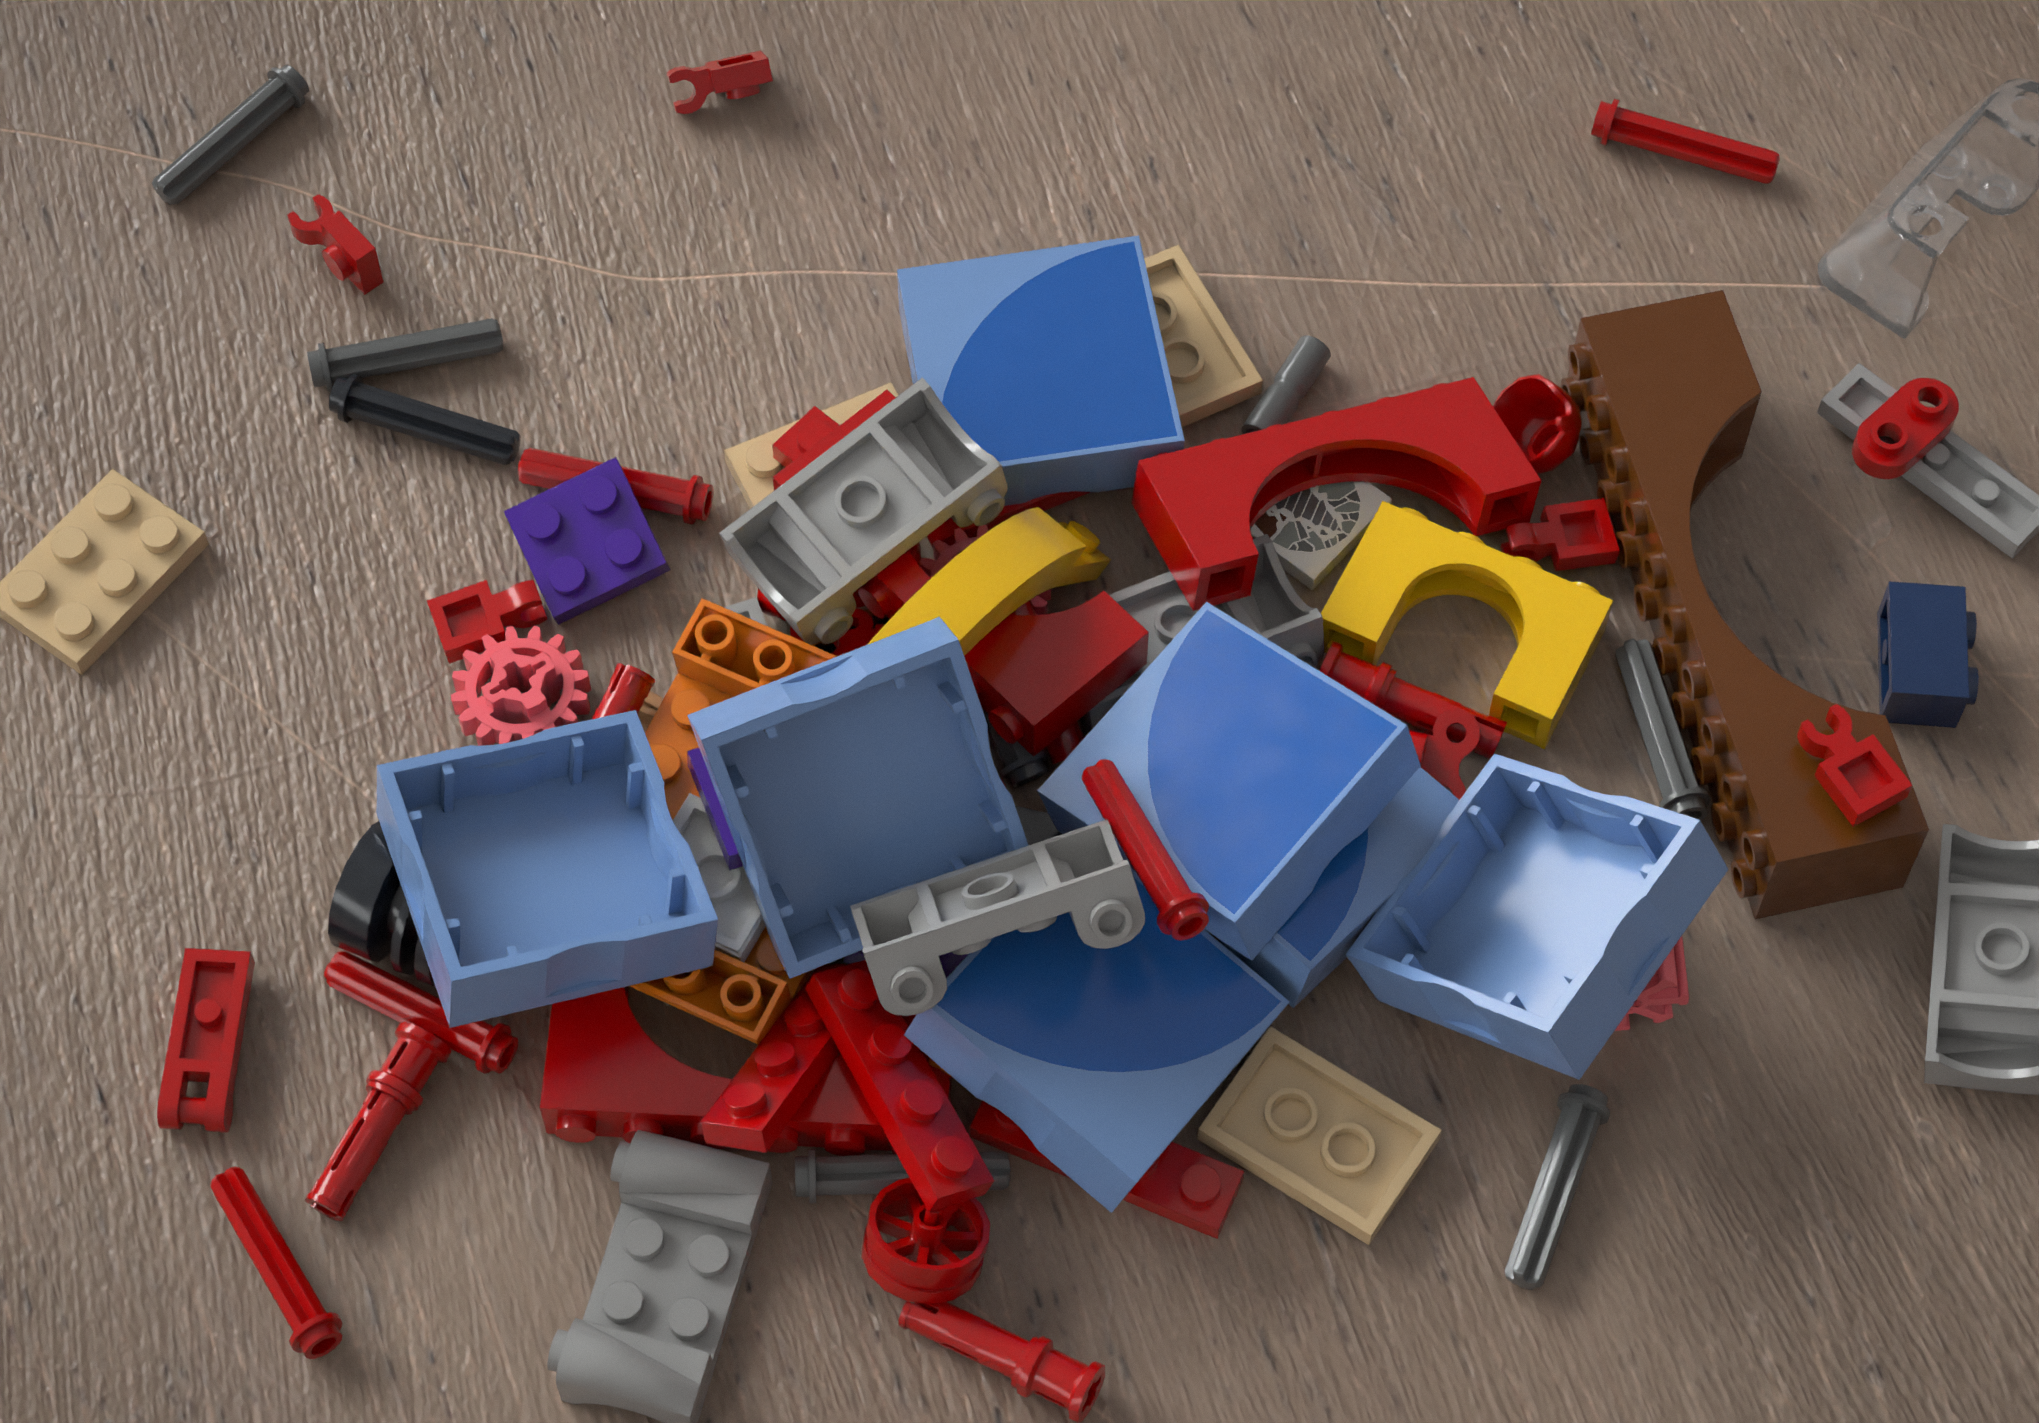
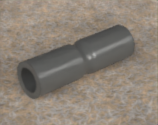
[1241,335,1331,434]

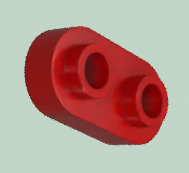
[1852,378,1959,479]

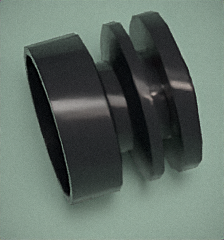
[328,821,435,986]

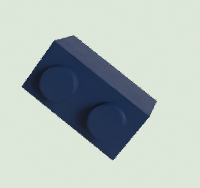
[1877,581,1979,728]

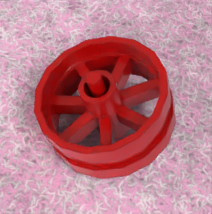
[861,1178,990,1304]

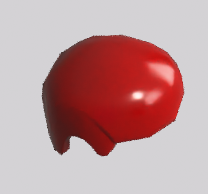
[1493,374,1582,474]

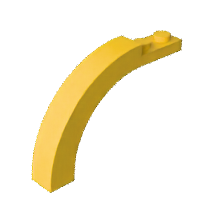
[867,507,1111,656]

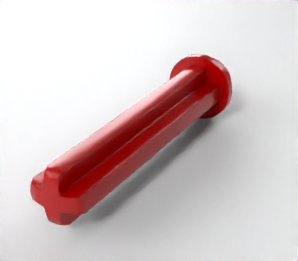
[1591,98,1780,184]
[518,448,714,525]
[1082,759,1209,941]
[324,951,518,1074]
[210,1166,342,1359]

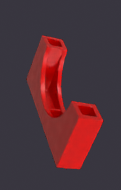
[1131,377,1541,611]
[773,389,1149,757]
[540,986,952,1156]

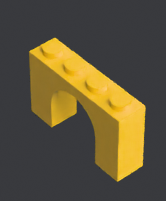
[1321,501,1613,749]

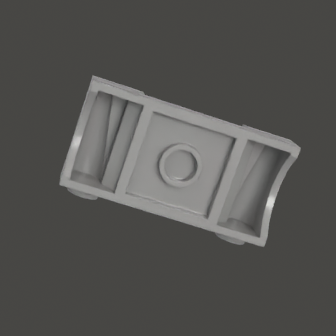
[719,377,1008,645]
[1080,534,1324,733]
[850,819,1145,1016]
[1924,824,2039,1095]
[547,1130,772,1423]

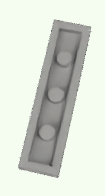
[1817,363,2039,559]

